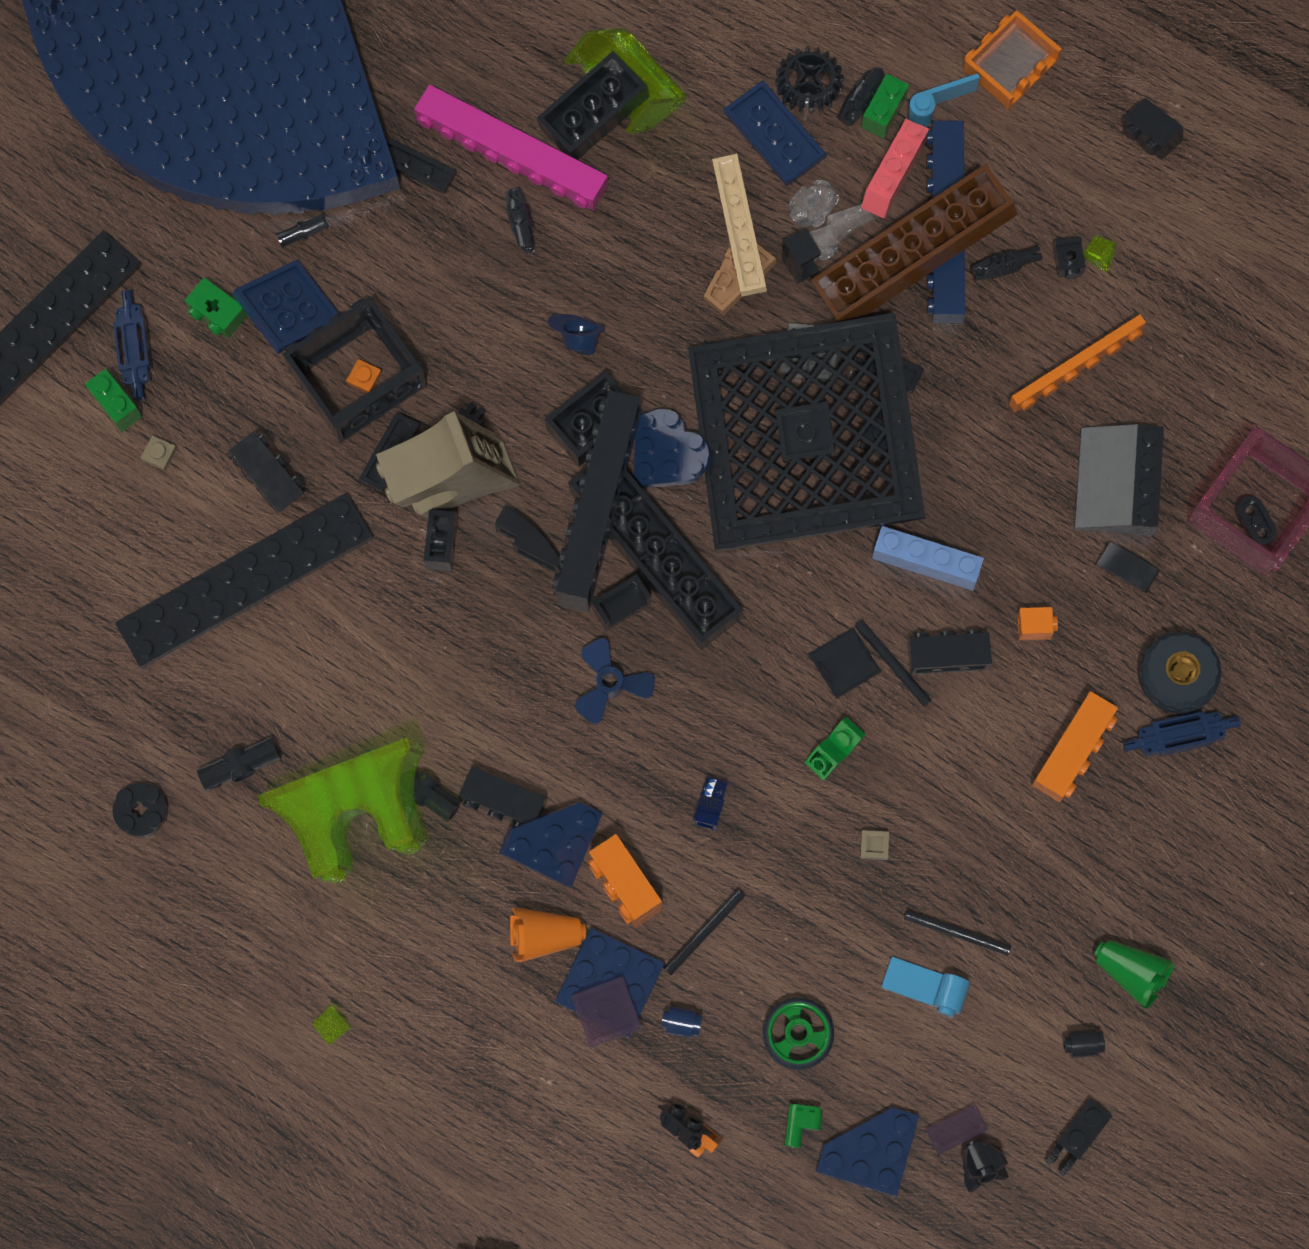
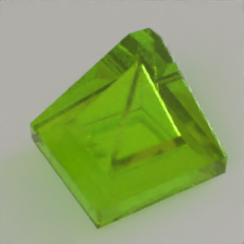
[1083,236,1117,272]
[312,1005,350,1046]

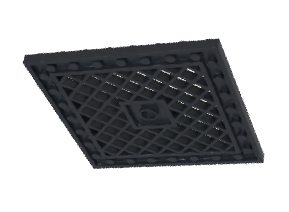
[688,313,926,552]

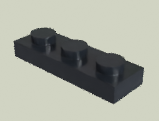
[359,412,420,493]

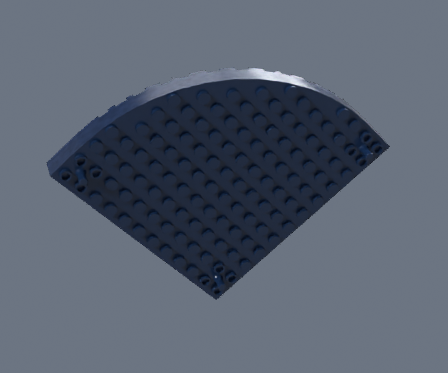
[22,0,400,215]

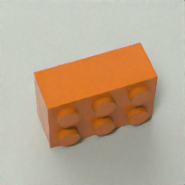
[588,834,662,928]

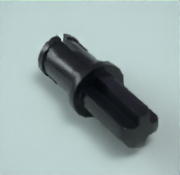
[276,215,328,248]

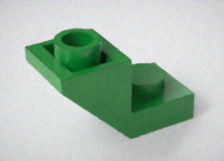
[804,717,866,781]

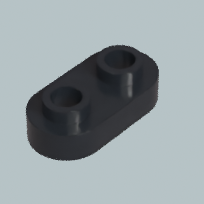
[1236,496,1277,547]

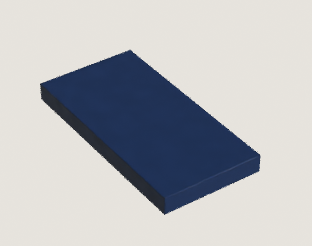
[723,80,827,187]

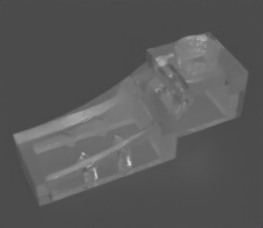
[809,204,878,260]

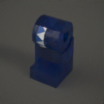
[693,776,728,831]

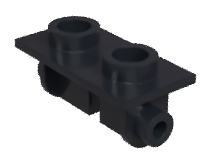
[658,1103,712,1150]

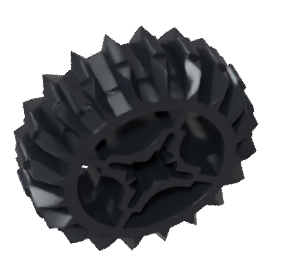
[775,46,844,115]

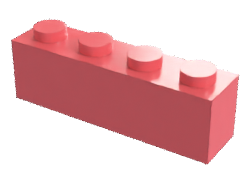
[861,119,929,219]

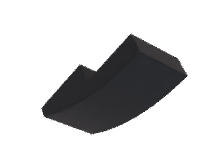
[1097,542,1160,593]

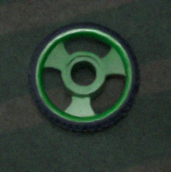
[763,998,834,1070]

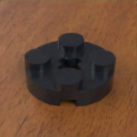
[112,783,168,838]

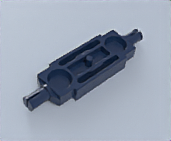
[113,290,153,401]
[1123,711,1241,757]

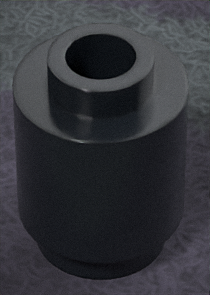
[1063,1029,1105,1059]

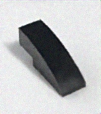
[495,506,561,574]

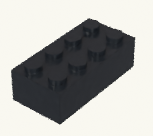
[537,51,649,160]

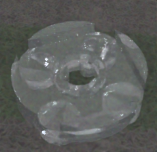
[788,180,840,228]

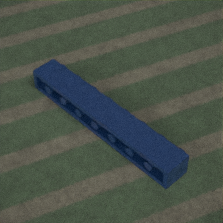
[926,121,965,323]

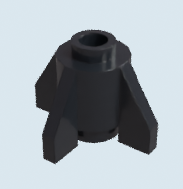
[963,1139,1009,1192]

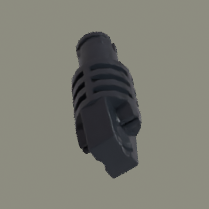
[970,244,1042,281]

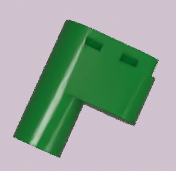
[784,1104,823,1148]

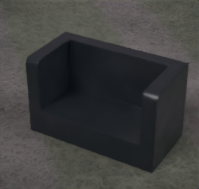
[782,228,821,284]
[592,574,651,631]

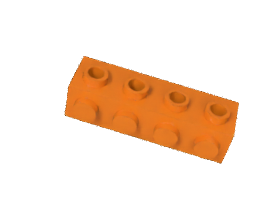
[1032,691,1118,803]

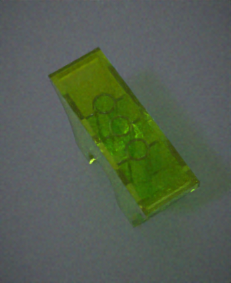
[257,737,427,884]

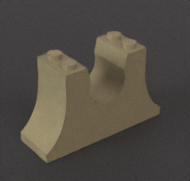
[376,411,520,518]

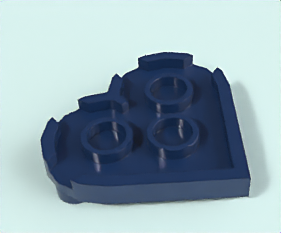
[634,409,712,488]

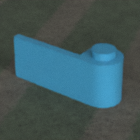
[908,73,980,127]
[881,957,971,1018]

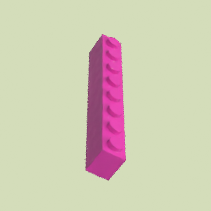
[414,84,608,211]

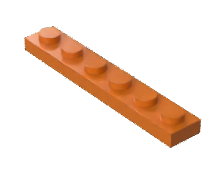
[1009,314,1146,413]

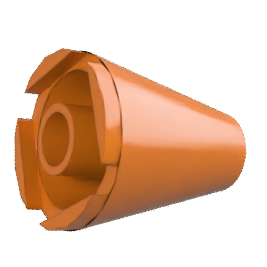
[510,907,586,962]

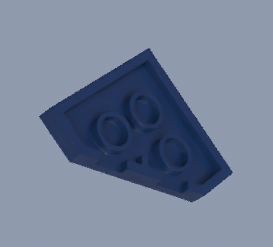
[498,802,602,888]
[816,1108,919,1197]

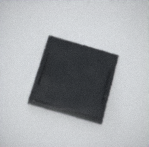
[808,627,882,699]

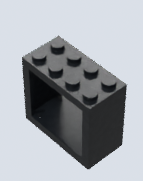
[282,296,427,444]

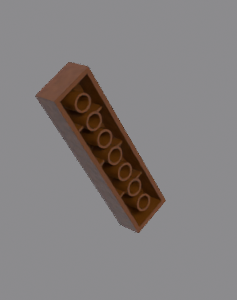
[811,164,1018,322]

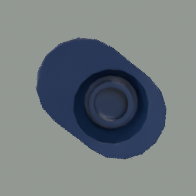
[547,314,605,355]

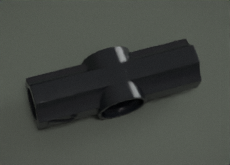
[197,738,281,792]
[382,756,461,823]

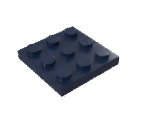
[233,260,339,354]
[555,928,665,1038]

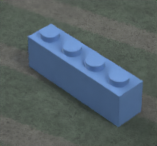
[872,526,984,591]

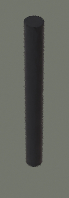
[855,620,932,707]
[663,889,745,976]
[904,909,1011,956]

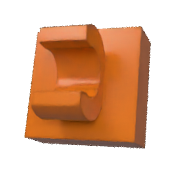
[690,1123,723,1158]

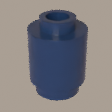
[661,1006,702,1038]

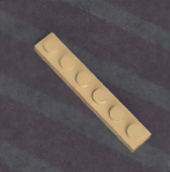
[712,154,767,297]

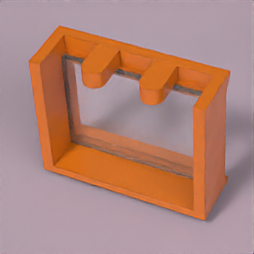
[963,10,1062,110]

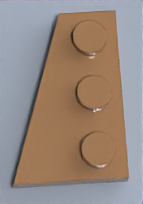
[704,244,777,316]

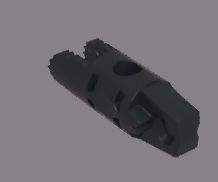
[837,67,885,127]
[505,187,535,254]

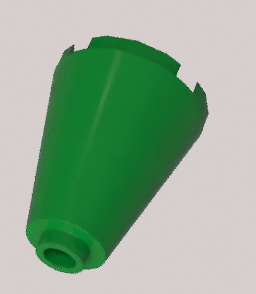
[1094,940,1174,1009]

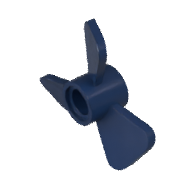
[575,638,655,725]

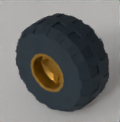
[1139,631,1222,714]

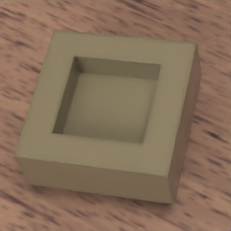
[140,436,177,471]
[860,830,889,860]

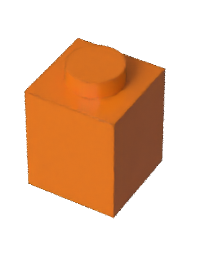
[1017,607,1058,640]

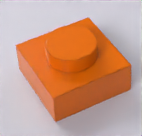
[346,359,382,394]

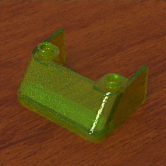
[564,28,686,134]

